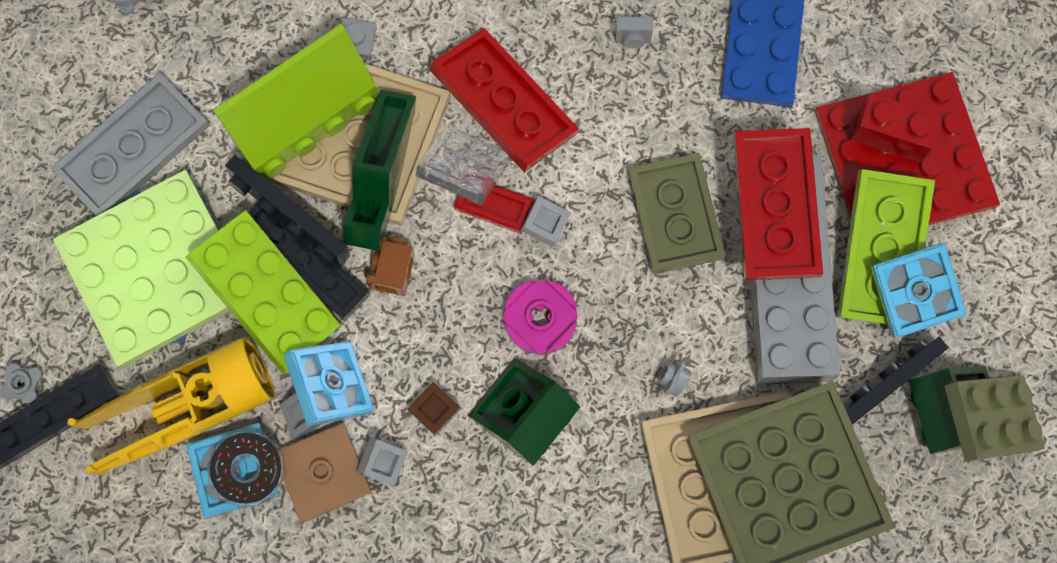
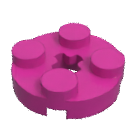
[504,280,578,356]

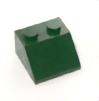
[467,358,581,466]
[909,366,989,454]

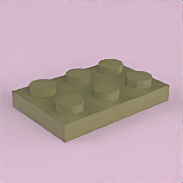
[628,153,726,275]
[944,375,1045,462]

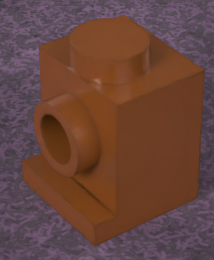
[366,237,415,296]

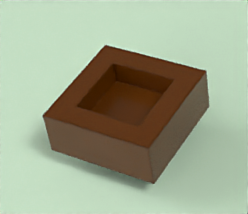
[407,382,461,437]

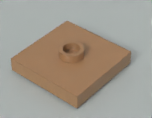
[277,423,372,523]

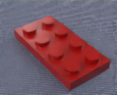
[429,28,579,173]
[733,128,823,281]

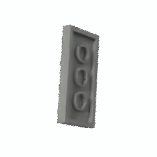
[51,73,210,216]

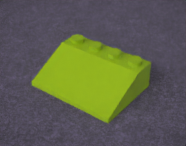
[213,24,379,179]

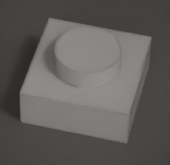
[615,16,653,48]
[340,17,377,60]
[520,196,571,247]
[279,393,323,439]
[356,437,408,487]

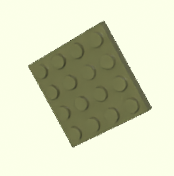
[688,381,895,563]

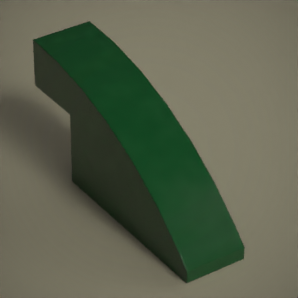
[343,90,416,251]

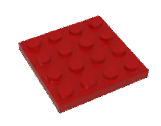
[815,72,1000,225]

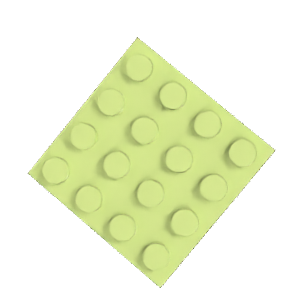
[53,169,229,369]

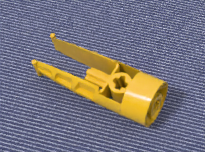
[68,337,275,475]

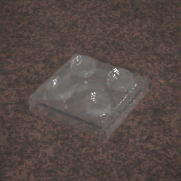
[415,124,511,205]

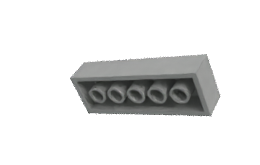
[750,156,840,385]

